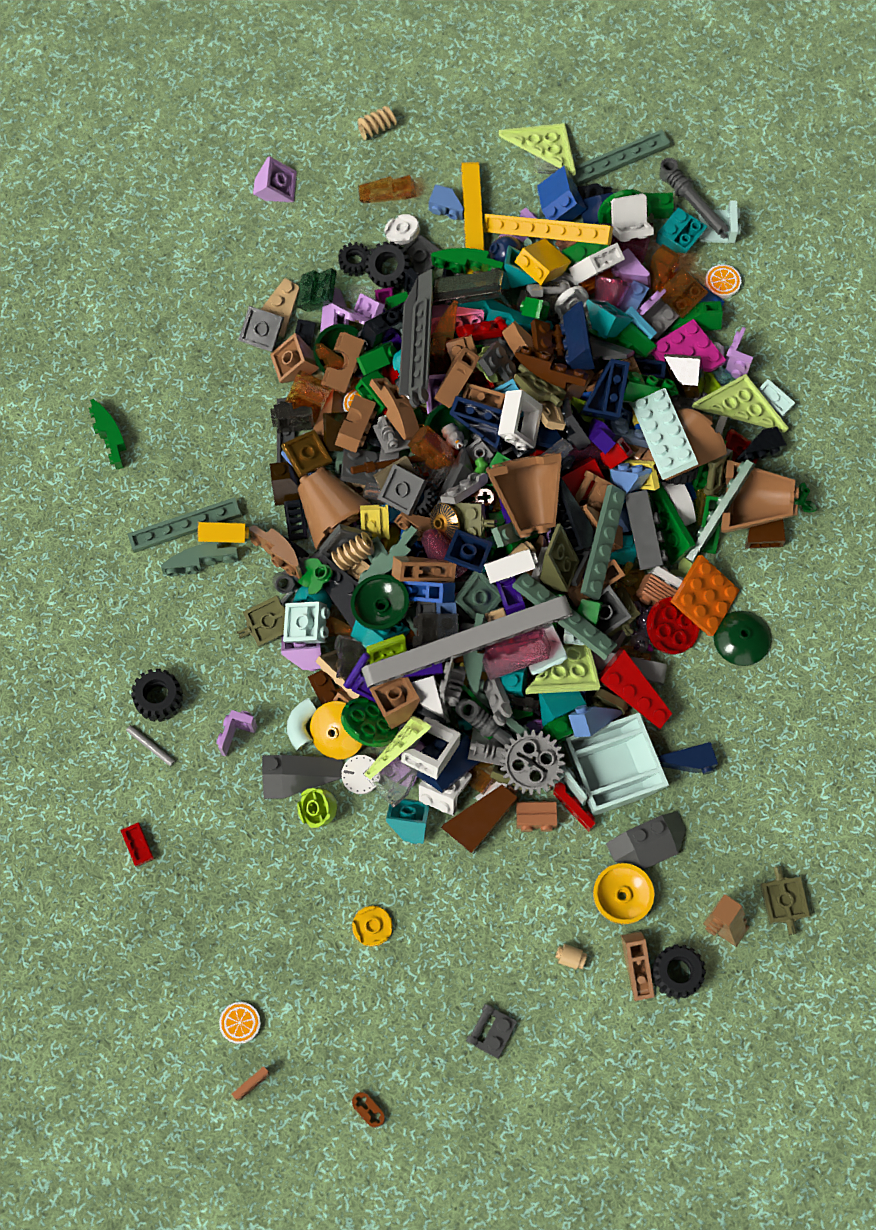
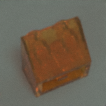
[649,244,680,295]
[659,268,709,319]
[283,370,332,423]
[407,425,455,470]

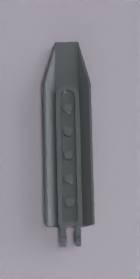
[399,269,433,408]

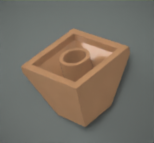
[270,333,319,383]
[369,677,420,730]

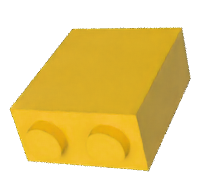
[515,238,571,285]
[198,521,249,543]

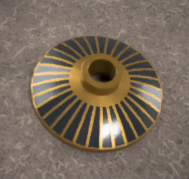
[430,503,460,541]

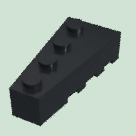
[319,554,383,629]

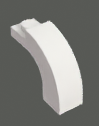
[658,478,696,526]

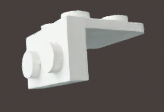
[611,194,654,242]
[419,772,472,816]

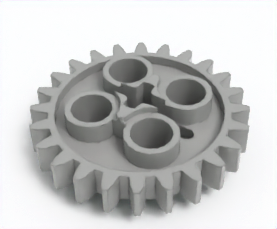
[500,730,565,796]

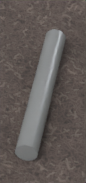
[126,725,175,767]

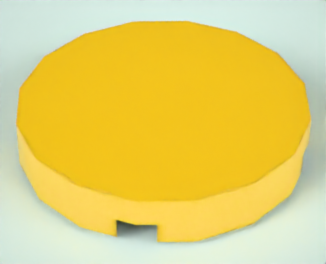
[352,906,393,947]

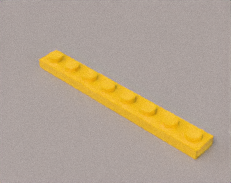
[483,214,613,245]

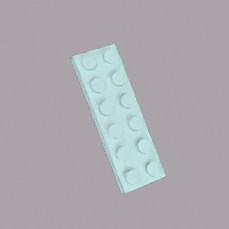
[631,388,698,480]

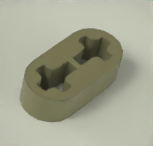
[591,689,628,717]

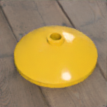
[310,701,363,760]
[593,863,654,924]

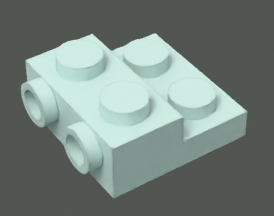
[283,602,330,644]

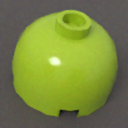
[297,787,338,828]

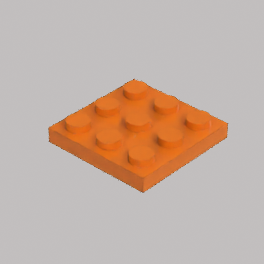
[671,555,740,636]

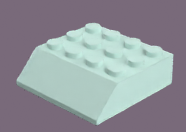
[564,713,669,816]

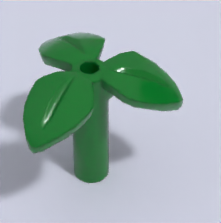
[795,482,817,513]

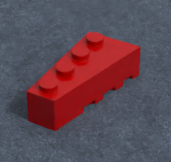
[598,648,672,729]

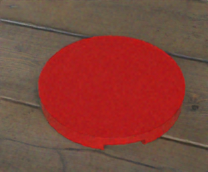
[647,597,700,655]

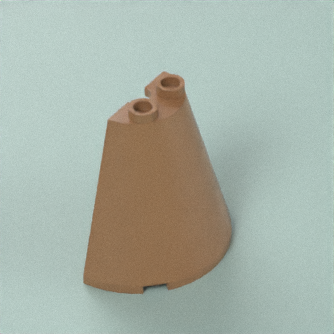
[641,408,727,481]
[486,453,562,538]
[721,460,799,533]
[298,467,373,550]

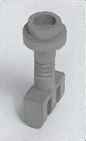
[526,282,569,297]

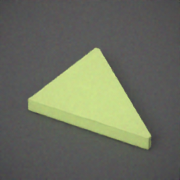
[499,123,576,175]
[692,374,789,433]
[526,644,601,694]
[364,716,431,779]

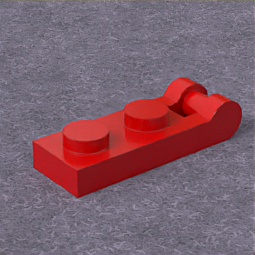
[456,316,509,341]
[553,783,596,832]

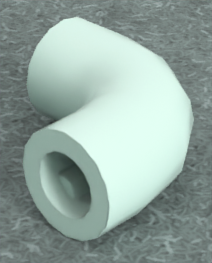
[287,698,316,751]

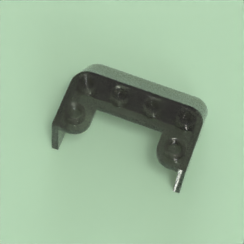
[432,268,513,309]

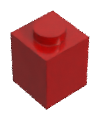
[600,437,633,469]

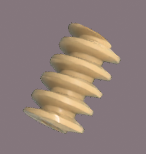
[358,106,397,140]
[331,531,375,571]

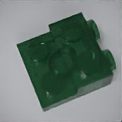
[296,268,337,312]

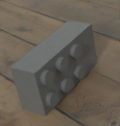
[625,490,669,570]

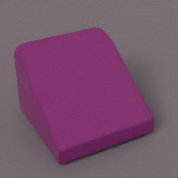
[375,288,394,308]

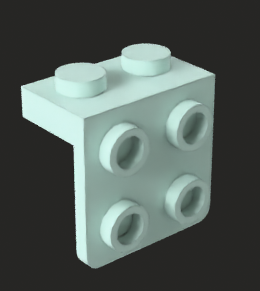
[698,201,741,243]
[516,624,568,675]
[542,766,588,807]

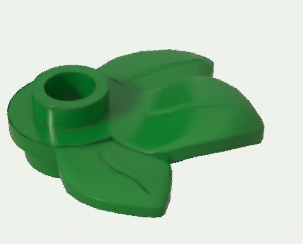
[298,558,332,595]

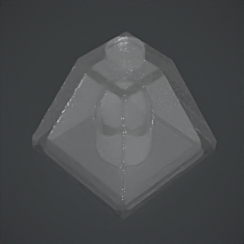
[363,755,418,808]

